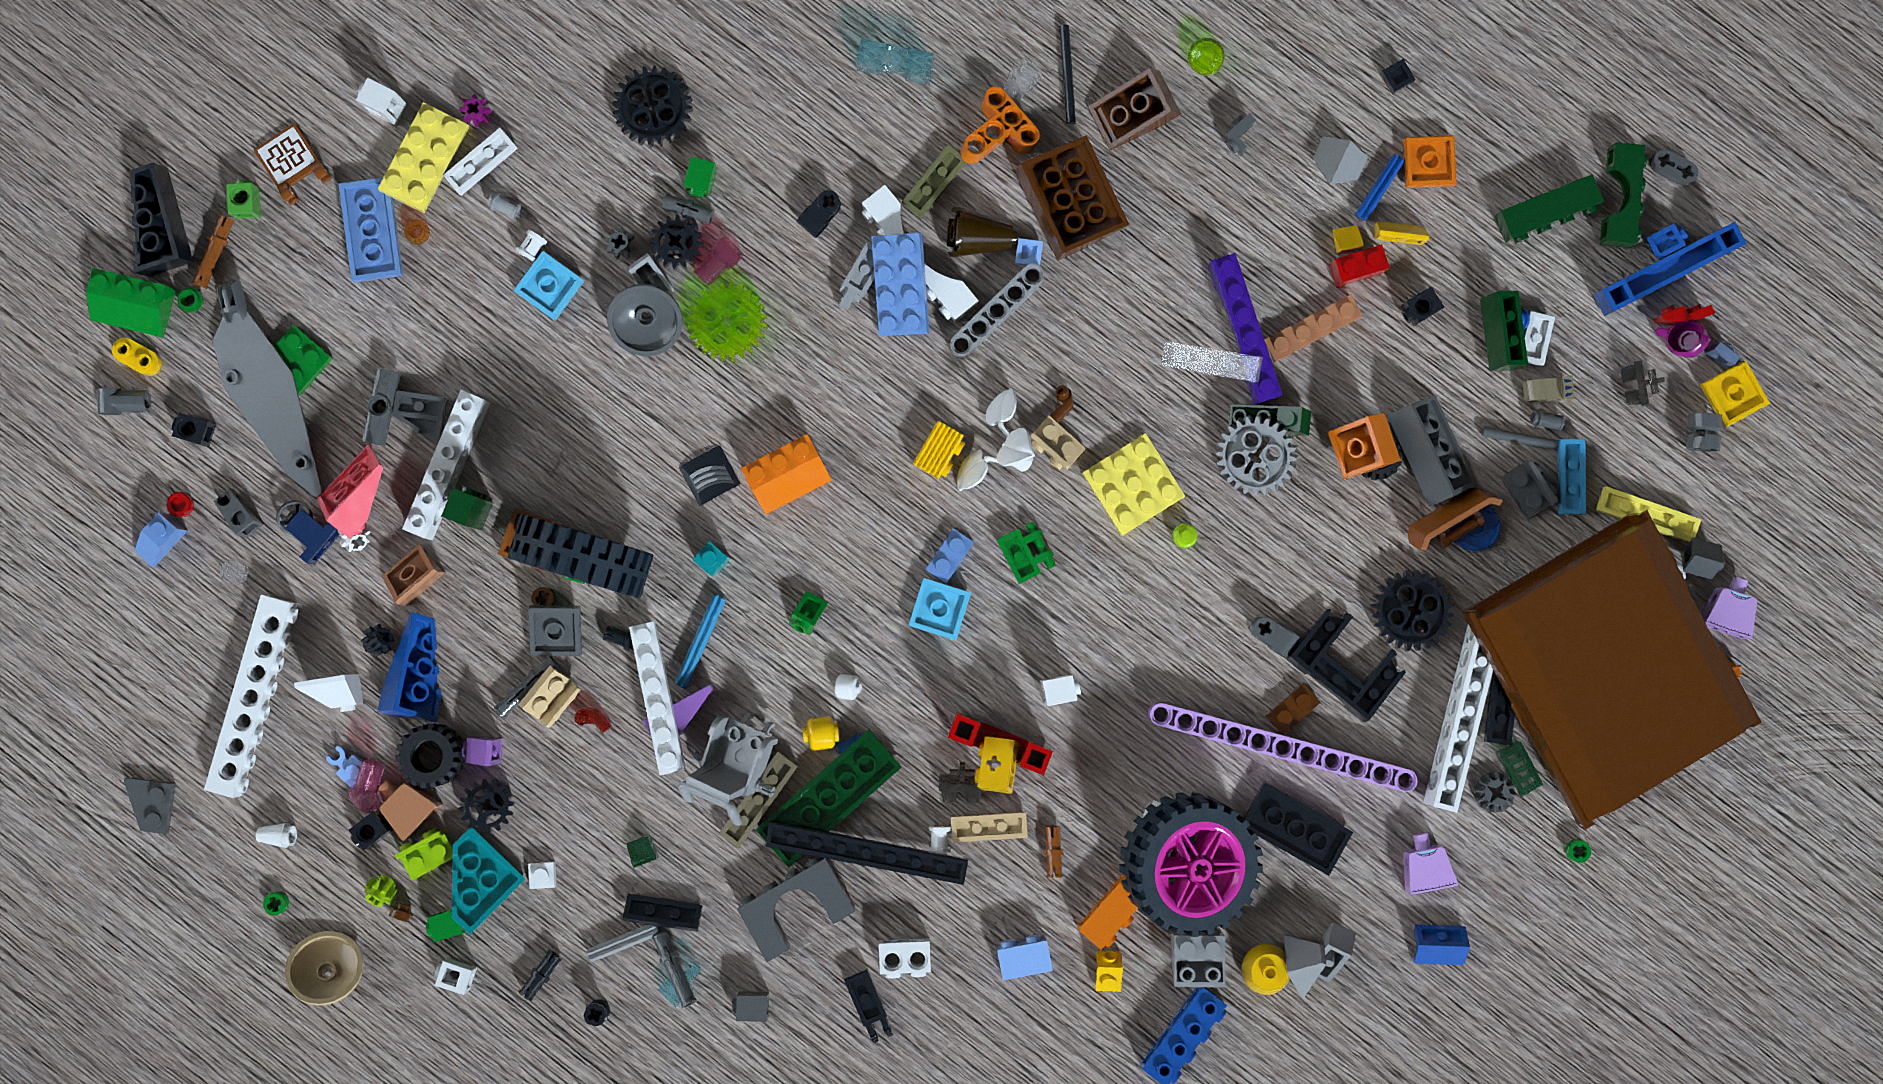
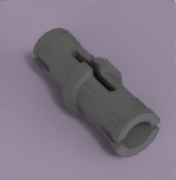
[662,193,714,225]

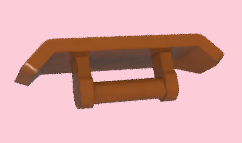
[1407,487,1503,551]

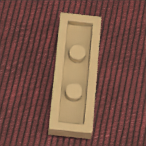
[951,812,1028,843]

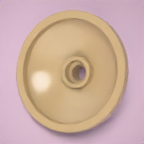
[285,931,364,1006]

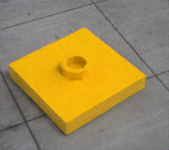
[1699,360,1770,428]

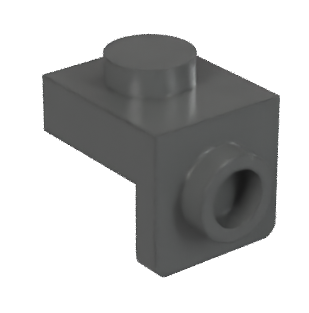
[1224,113,1256,156]

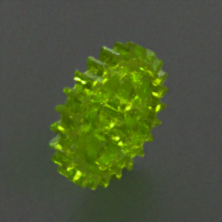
[687,281,768,363]

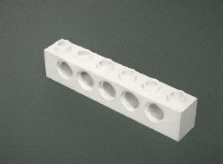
[402,390,490,540]

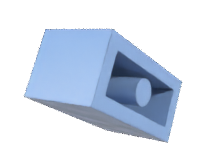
[997,934,1053,980]

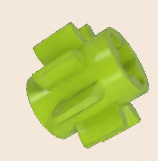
[364,875,397,907]

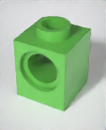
[226,179,261,219]

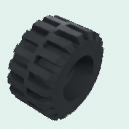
[395,723,466,788]

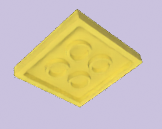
[1082,433,1185,536]

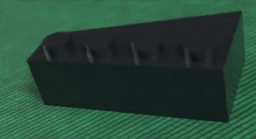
[130,163,194,277]

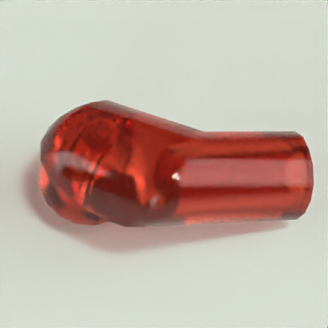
[574,708,612,734]

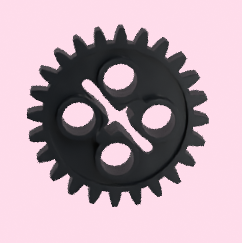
[612,65,693,148]
[1370,570,1454,651]

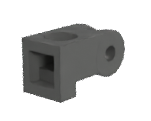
[214,488,264,538]

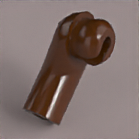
[1050,385,1074,424]

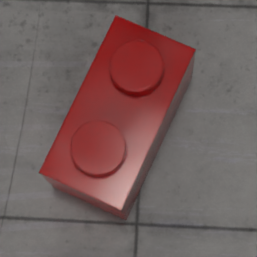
[1329,244,1390,288]

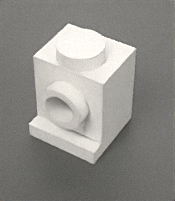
[434,958,477,995]

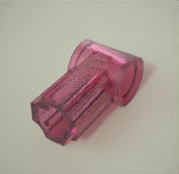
[693,236,744,287]
[348,758,385,813]

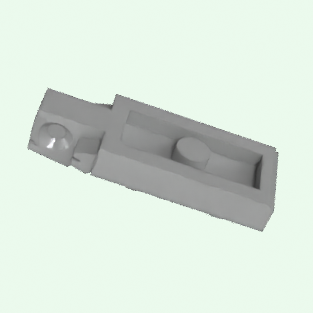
[837,242,875,311]

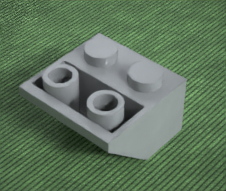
[1171,932,1225,987]

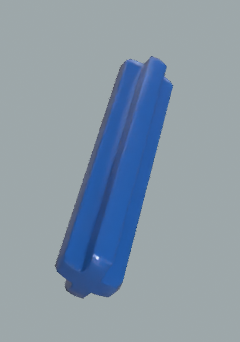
[1355,154,1404,221]

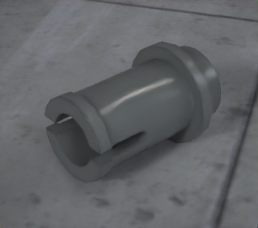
[1530,408,1565,431]

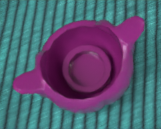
[1655,321,1711,358]

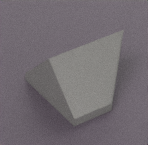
[1312,136,1368,185]
[1284,935,1326,997]

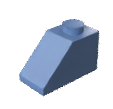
[134,512,188,567]

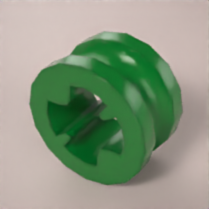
[1565,839,1591,863]
[263,891,289,916]

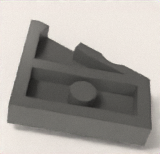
[392,390,448,445]
[124,778,176,834]

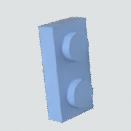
[926,528,974,584]

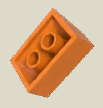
[740,434,832,515]

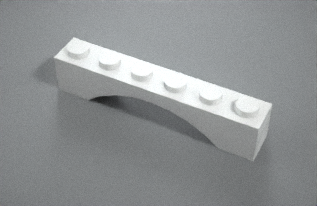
[861,185,978,323]

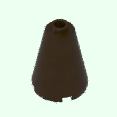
[947,207,1017,257]

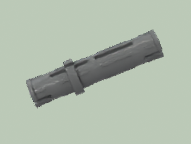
[494,656,560,718]
[652,932,697,1008]

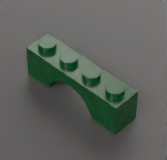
[1600,142,1648,248]

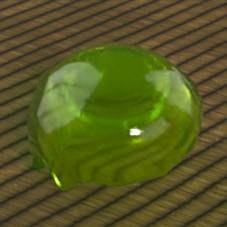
[1188,37,1225,76]

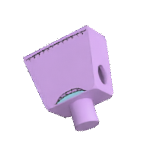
[1701,577,1757,639]
[1404,832,1458,895]

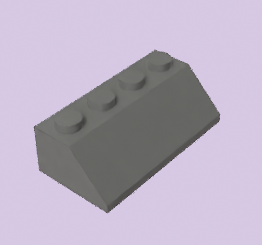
[1387,394,1477,506]

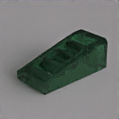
[1495,741,1543,797]

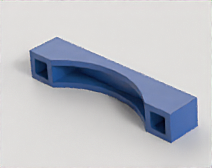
[1593,222,1747,316]

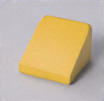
[1332,225,1364,254]

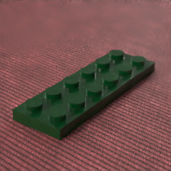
[755,729,902,868]

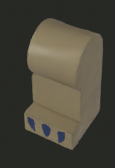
[1523,375,1574,403]

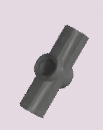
[362,368,401,446]

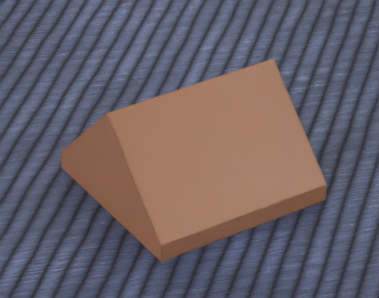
[382,544,445,605]

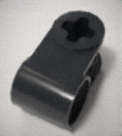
[796,190,841,238]

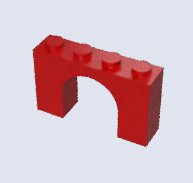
[948,712,1053,776]

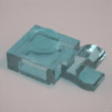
[658,963,702,1007]

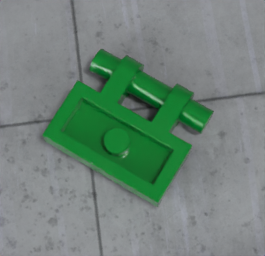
[996,521,1057,584]

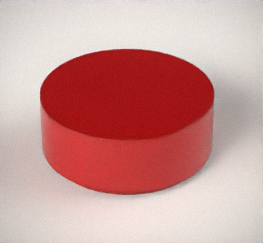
[166,492,194,517]

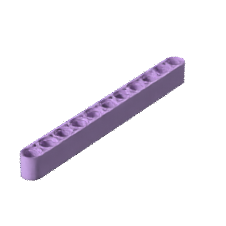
[1148,703,1417,792]

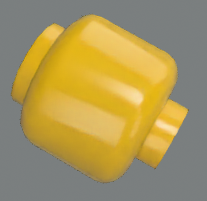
[802,716,839,750]

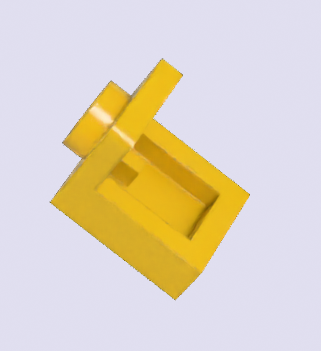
[1095,950,1123,992]

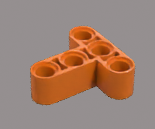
[960,86,1040,164]

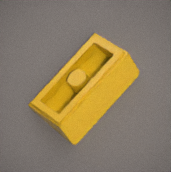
[1374,221,1429,245]

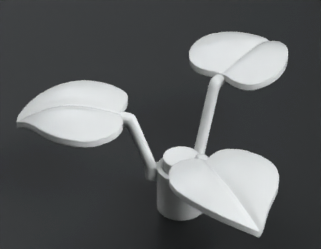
[957,388,1035,491]

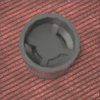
[1686,413,1722,452]

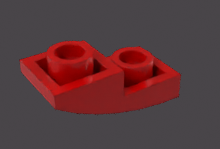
[1653,304,1715,325]

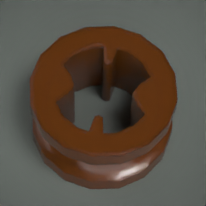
[531,587,556,605]

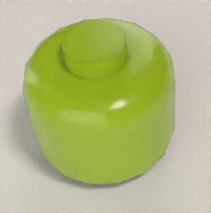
[1172,523,1198,548]

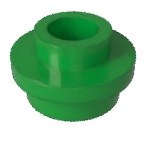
[177,288,203,313]

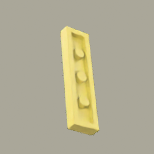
[1595,486,1701,543]

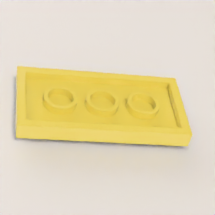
[378,102,469,214]

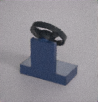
[276,500,340,565]

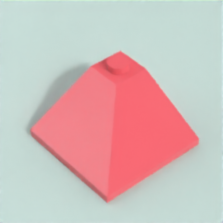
[317,444,383,539]

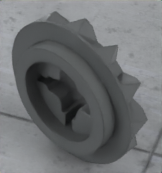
[1475,772,1516,813]

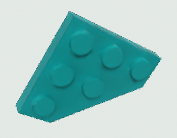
[452,828,525,935]

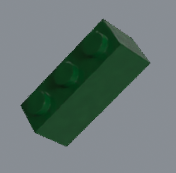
[1480,291,1528,371]
[441,486,493,530]

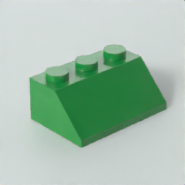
[86,268,176,338]

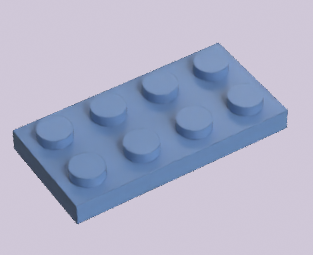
[338,177,403,283]
[871,232,930,336]

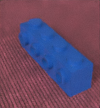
[1140,987,1227,1084]

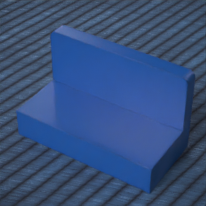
[1413,925,1470,965]

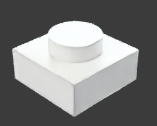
[528,861,556,889]

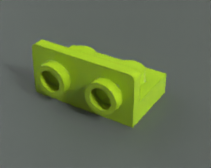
[394,828,453,881]

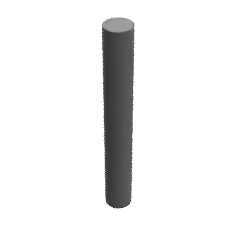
[1481,427,1558,450]

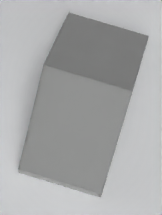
[628,253,674,293]

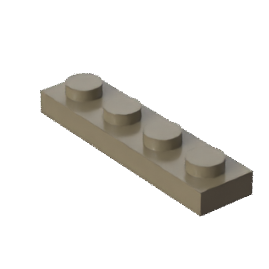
[719,751,798,848]

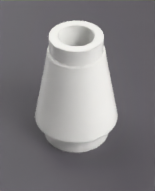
[256,823,297,848]

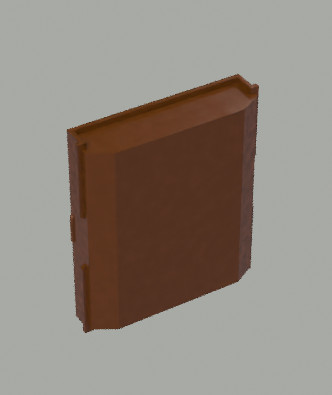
[1462,510,1762,830]

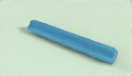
[675,594,726,688]

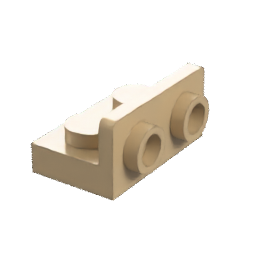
[1030,416,1086,471]
[518,665,580,728]

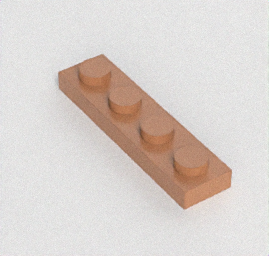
[1264,294,1363,363]

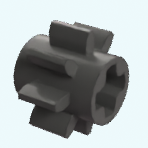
[604,228,636,260]

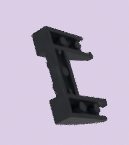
[1286,609,1406,722]

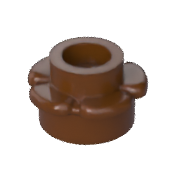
[389,902,414,922]

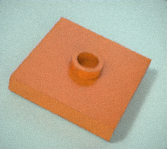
[1403,135,1457,188]

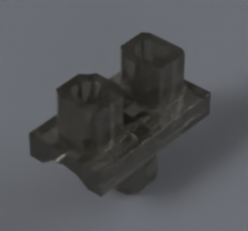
[1620,360,1665,407]
[939,762,985,803]

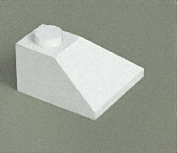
[294,674,363,712]

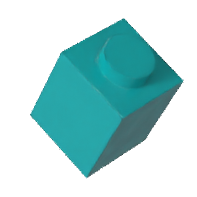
[692,541,731,577]

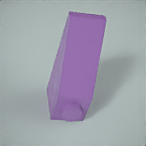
[643,684,715,737]

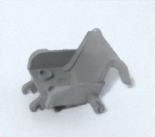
[678,712,778,826]

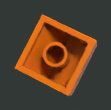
[1328,413,1401,479]

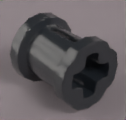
[583,999,610,1026]

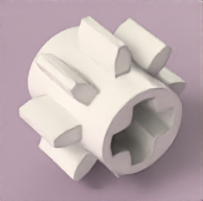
[337,526,370,552]

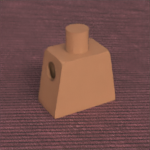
[378,779,443,841]

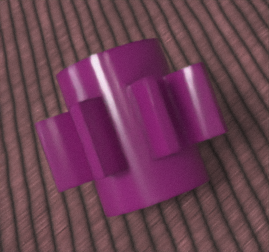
[459,94,492,127]

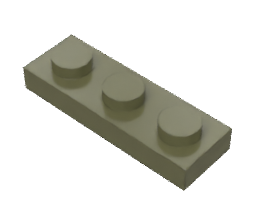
[902,145,966,219]

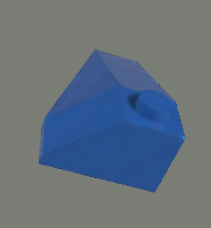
[377,612,441,722]

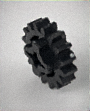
[649,215,704,271]
[458,779,515,834]

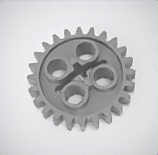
[1216,414,1299,496]

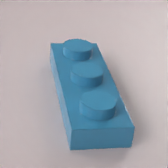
[1558,439,1586,515]

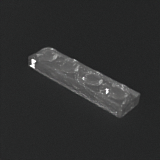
[1161,340,1263,382]

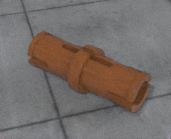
[1044,826,1064,878]

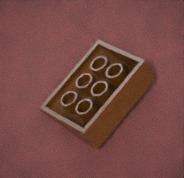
[1015,135,1129,261]

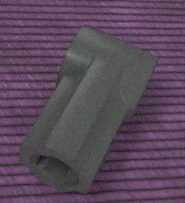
[98,388,151,415]

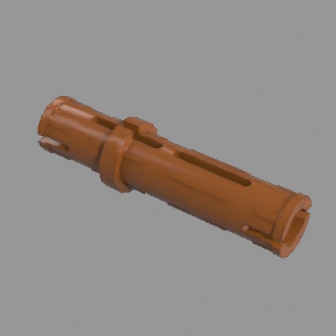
[191,214,235,289]

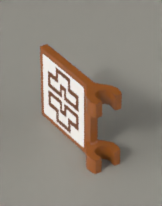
[253,123,332,206]

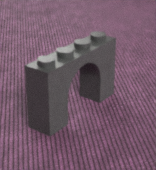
[737,857,856,962]

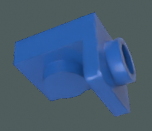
[1646,223,1689,260]

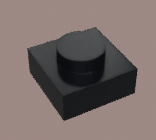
[1380,59,1416,95]

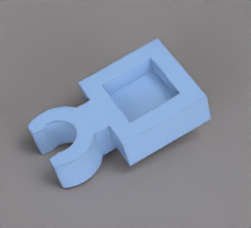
[326,746,373,790]

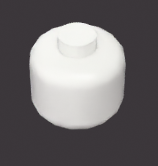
[834,674,862,700]

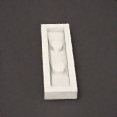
[443,128,518,196]

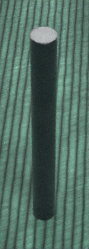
[1059,24,1076,124]

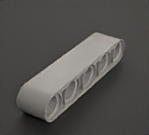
[950,264,1044,359]

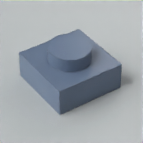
[1706,342,1740,368]

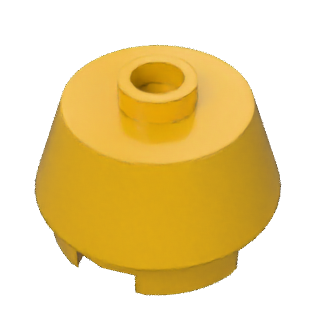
[1241,944,1290,995]

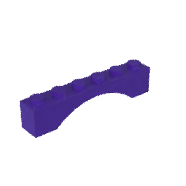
[1208,253,1282,405]

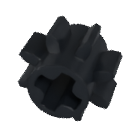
[361,624,395,657]

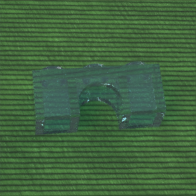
[856,39,934,85]

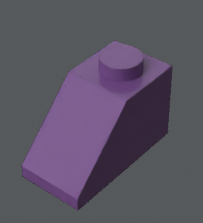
[462,736,503,766]

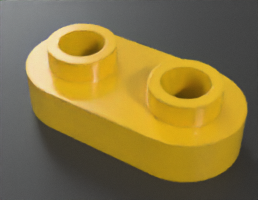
[112,338,162,376]

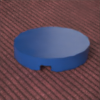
[1449,505,1501,552]

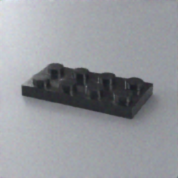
[1244,782,1353,876]

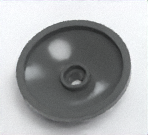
[607,284,683,356]

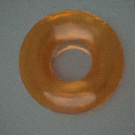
[404,220,430,245]

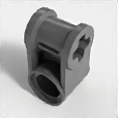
[1249,617,1300,658]

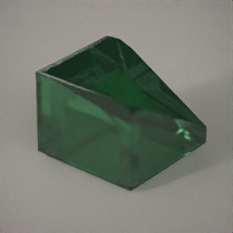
[626,834,659,868]

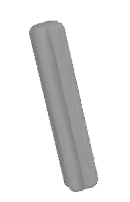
[587,924,660,962]

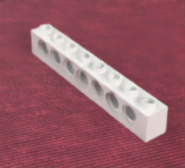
[204,595,298,798]
[1423,624,1493,813]

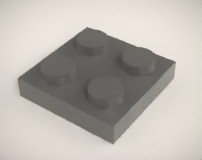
[528,605,582,656]

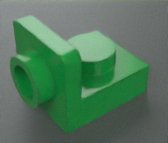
[789,590,828,635]

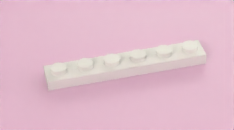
[629,621,686,776]

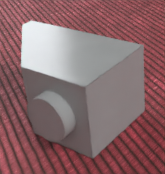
[1318,922,1356,982]

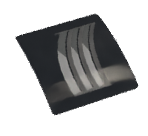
[679,446,741,506]

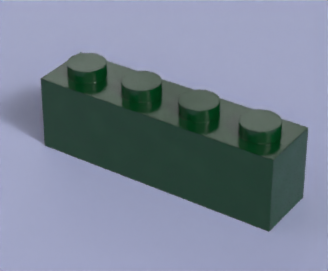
[1494,174,1604,244]

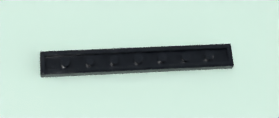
[765,820,969,885]

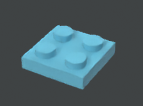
[513,251,584,321]
[908,578,971,641]

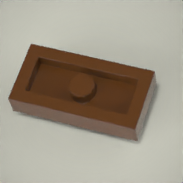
[1265,683,1321,735]

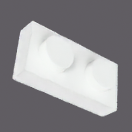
[1524,311,1555,366]

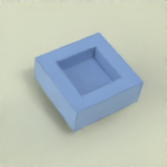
[1015,238,1043,266]

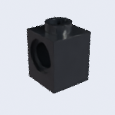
[1401,286,1444,326]
[172,412,216,447]
[349,809,394,850]

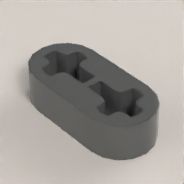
[1650,149,1698,185]

